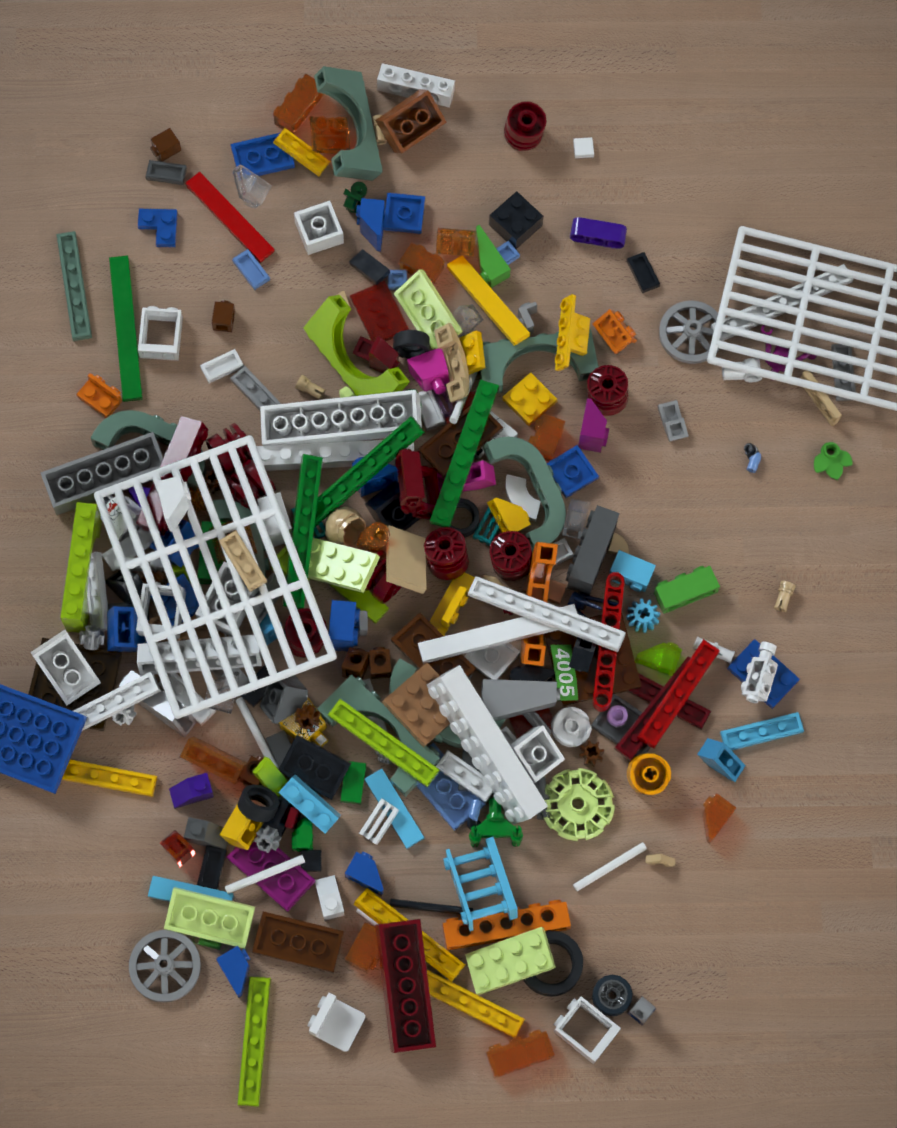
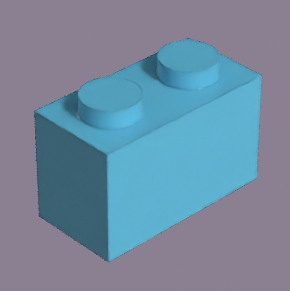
[609,550,656,592]

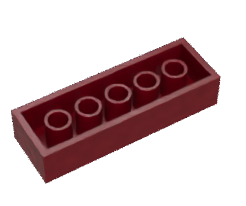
[375,919,436,1053]

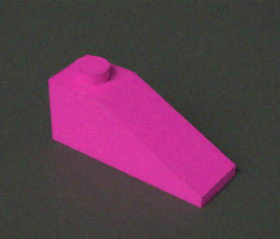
[437,460,496,494]

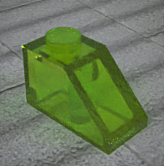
[635,642,682,676]

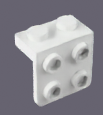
[307,993,365,1052]

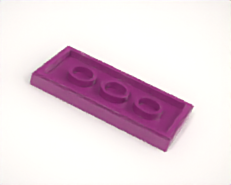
[227,835,316,912]

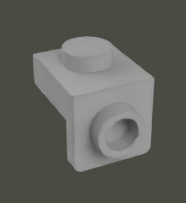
[518,302,538,334]

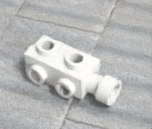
[741,642,778,703]

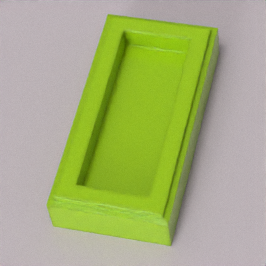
[253,757,288,799]

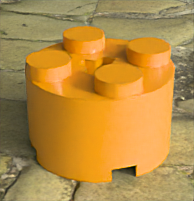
[627,753,671,795]

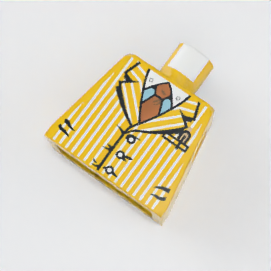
[279,697,328,747]

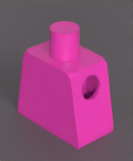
[407,348,450,394]

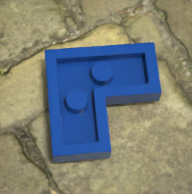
[138,208,178,248]

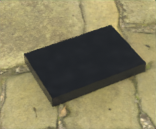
[278,734,351,800]

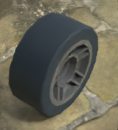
[592,975,633,1017]

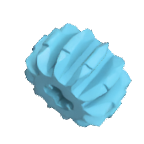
[626,599,660,633]

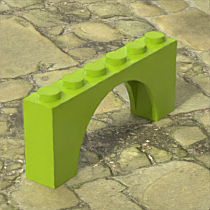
[303,295,410,396]
[60,502,102,633]

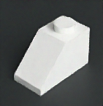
[315,875,345,921]

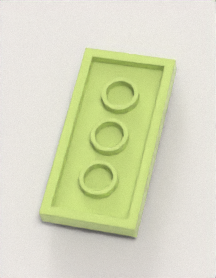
[394,269,463,351]
[308,538,380,593]
[164,887,255,949]
[465,927,556,995]

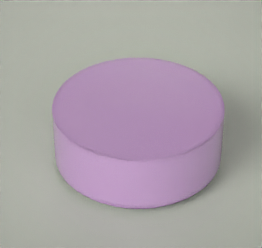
[607,705,628,727]

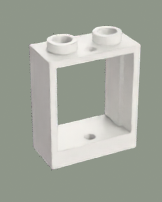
[138,306,183,361]
[136,582,186,639]
[553,996,621,1064]

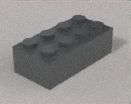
[565,505,620,596]

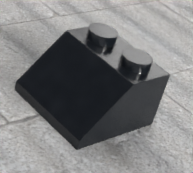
[365,480,420,532]

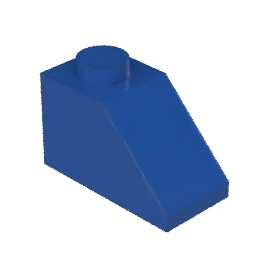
[345,852,384,896]
[216,946,250,998]

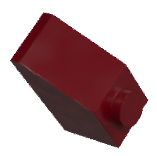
[369,336,401,373]

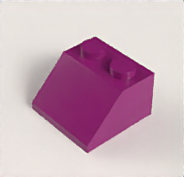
[578,398,610,453]

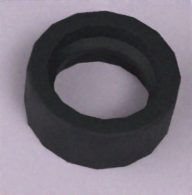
[393,330,430,359]
[450,498,480,538]
[237,785,280,822]

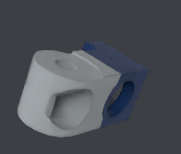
[628,996,656,1026]

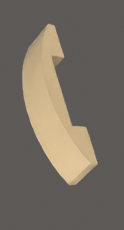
[434,323,469,403]

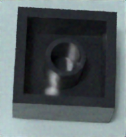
[489,191,544,249]

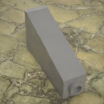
[119,670,197,738]
[481,679,560,721]

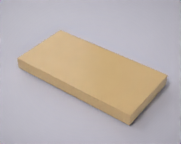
[386,525,426,594]

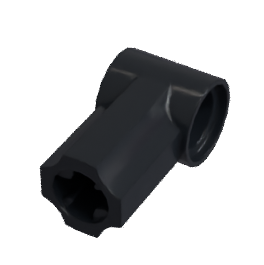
[261,796,294,837]

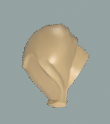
[325,506,366,549]

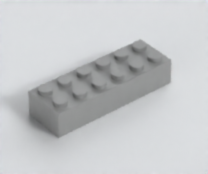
[41,432,163,516]

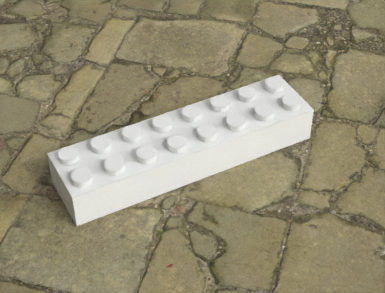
[260,390,422,446]
[427,665,548,825]

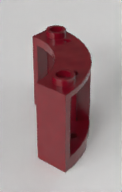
[395,449,439,520]

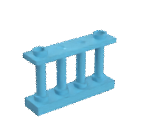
[443,837,518,931]

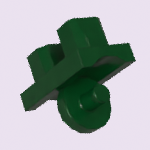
[343,182,368,214]

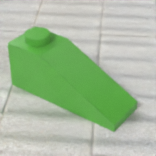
[476,225,511,288]

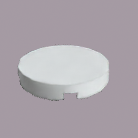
[551,707,592,747]

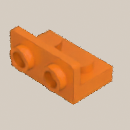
[592,309,637,354]
[76,373,122,418]

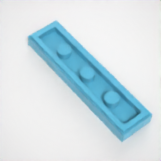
[720,712,804,750]
[364,769,424,849]
[148,876,234,902]

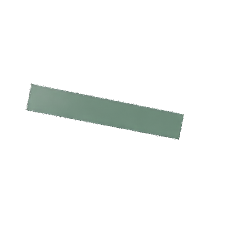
[56,231,92,341]

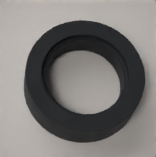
[523,931,583,997]

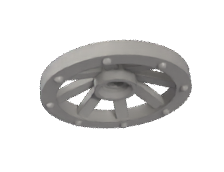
[659,301,720,364]
[129,930,201,1002]

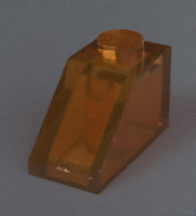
[702,793,736,844]

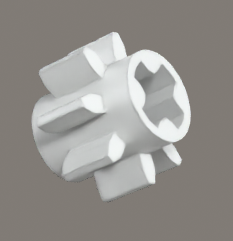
[112,705,137,726]

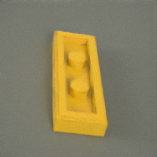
[273,128,331,177]

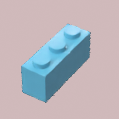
[279,775,341,834]

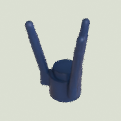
[568,591,618,618]

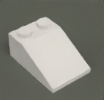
[31,630,101,705]

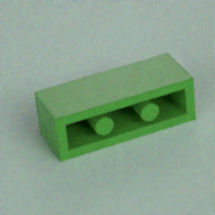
[654,566,720,614]

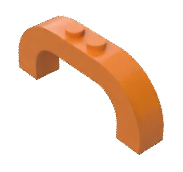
[521,542,558,666]

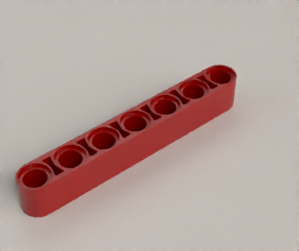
[592,572,625,712]

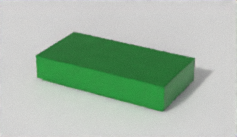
[340,761,366,805]

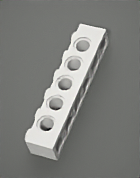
[137,635,262,676]

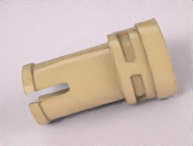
[372,115,386,145]
[295,375,326,400]
[774,581,796,612]

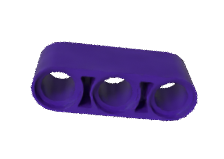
[570,217,627,249]

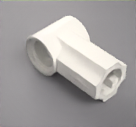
[722,358,762,383]

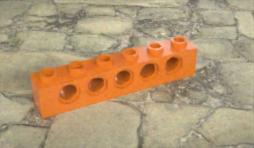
[442,900,571,951]

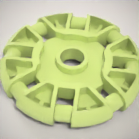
[541,768,615,841]

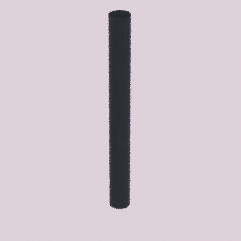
[390,899,473,915]

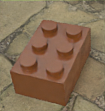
[375,89,447,154]

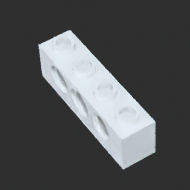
[377,63,455,108]

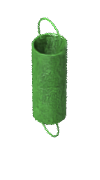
[193,937,227,951]

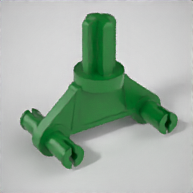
[469,797,523,847]

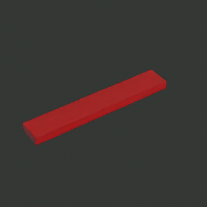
[185,171,275,263]
[637,639,720,749]

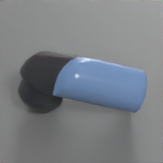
[744,443,761,473]
[467,800,482,830]

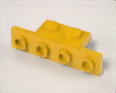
[555,294,590,371]
[429,572,475,636]

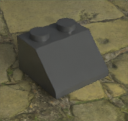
[260,671,308,724]

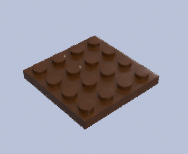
[544,611,641,706]

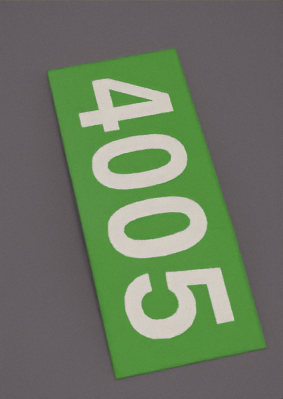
[551,645,578,701]

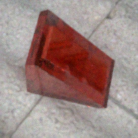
[160,830,196,867]

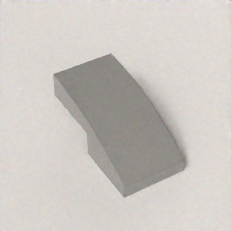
[657,400,689,442]

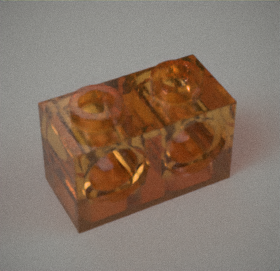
[436,228,476,256]

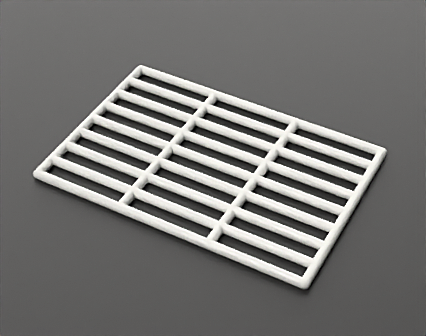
[707,226,897,411]
[94,435,337,719]

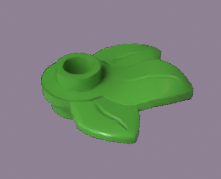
[814,442,853,480]

